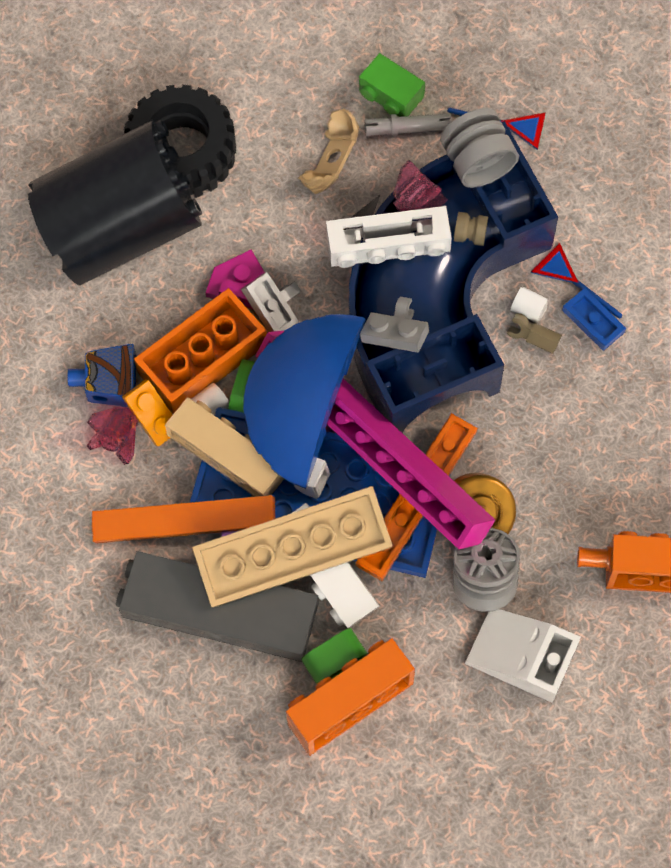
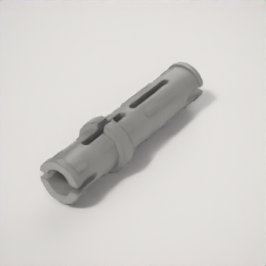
[364,113,452,138]

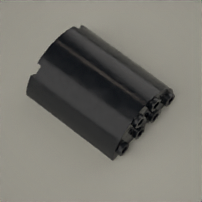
[28,119,202,285]

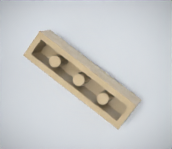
[165,397,284,497]

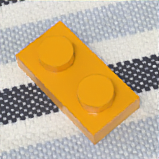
[122,379,172,447]

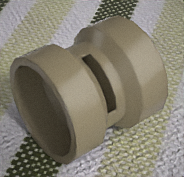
[454,212,488,246]

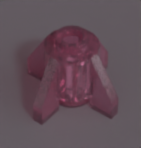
[392,160,447,212]
[87,406,138,465]

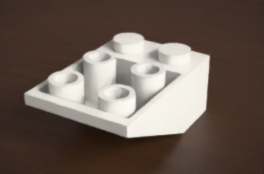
[465,609,581,703]

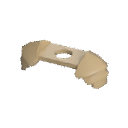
[299,109,359,194]

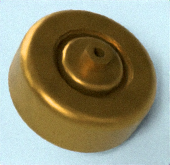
[453,473,516,534]

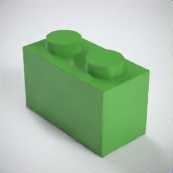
[359,53,426,117]

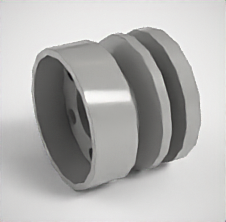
[440,108,519,188]
[453,528,520,612]

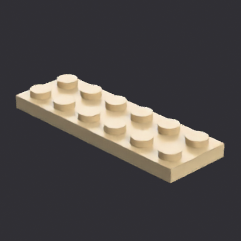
[192,486,393,608]

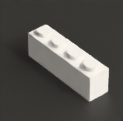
[292,503,380,628]

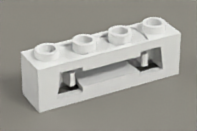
[326,206,452,268]

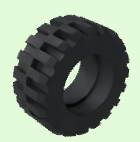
[124,84,236,198]

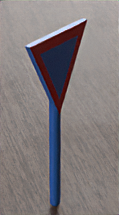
[447,108,546,150]
[531,243,622,319]

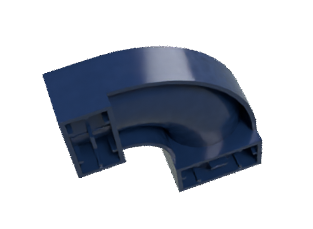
[349,121,558,433]

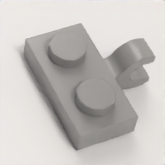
[241,272,301,332]
[360,297,429,353]

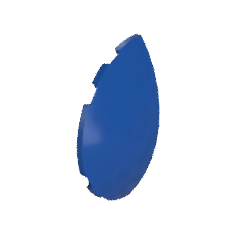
[243,314,366,489]

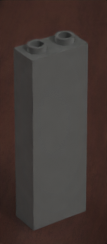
[116,551,319,662]

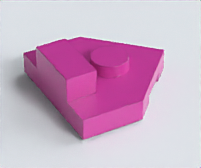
[205,249,265,310]

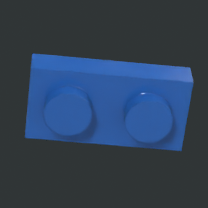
[562,288,626,351]

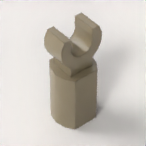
[507,313,562,354]

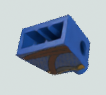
[68,344,136,407]

